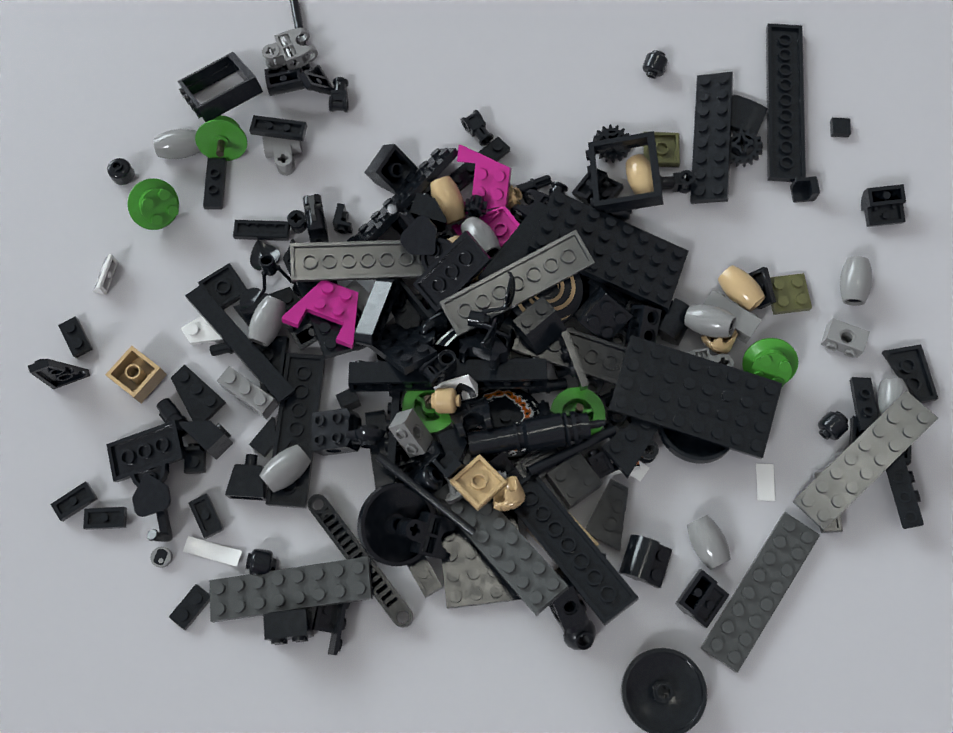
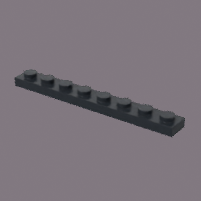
[391,136,510,236]

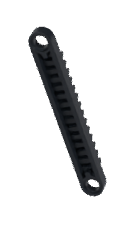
[308,494,413,628]

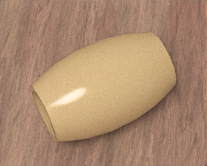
[626,154,654,195]
[430,176,465,225]
[718,265,765,312]

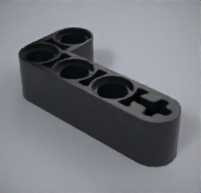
[354,278,406,347]

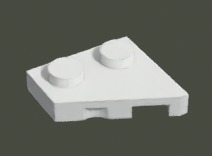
[181,316,223,345]

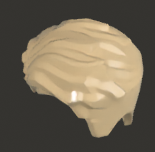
[701,330,738,354]
[493,476,525,511]

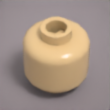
[431,388,461,414]

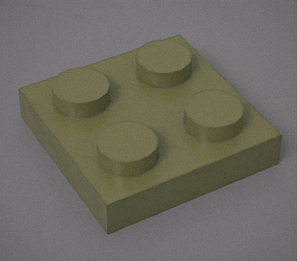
[770,273,812,315]

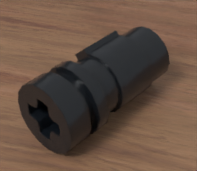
[156,398,189,437]

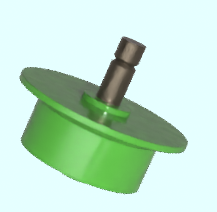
[195,115,247,161]

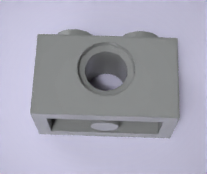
[821,318,870,358]
[388,408,433,457]

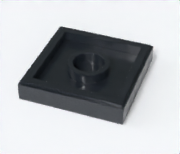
[198,263,247,310]

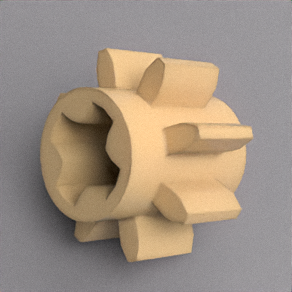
[506,185,522,209]

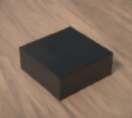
[830,117,851,138]

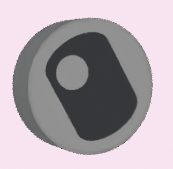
[150,547,173,568]

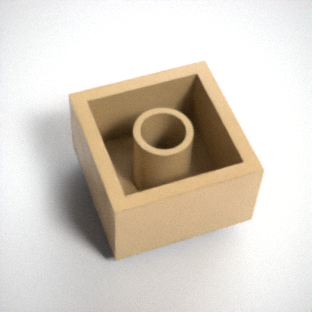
[105,346,167,404]

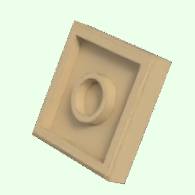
[450,454,508,511]

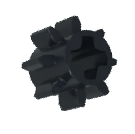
[464,195,488,218]

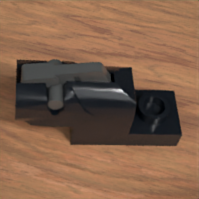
[303,194,329,242]

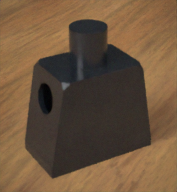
[225,454,267,501]

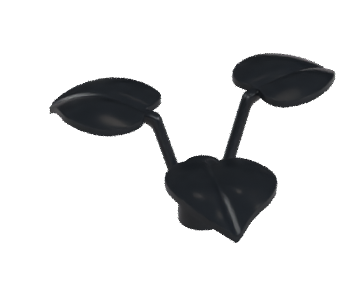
[239,240,301,315]
[468,271,515,359]

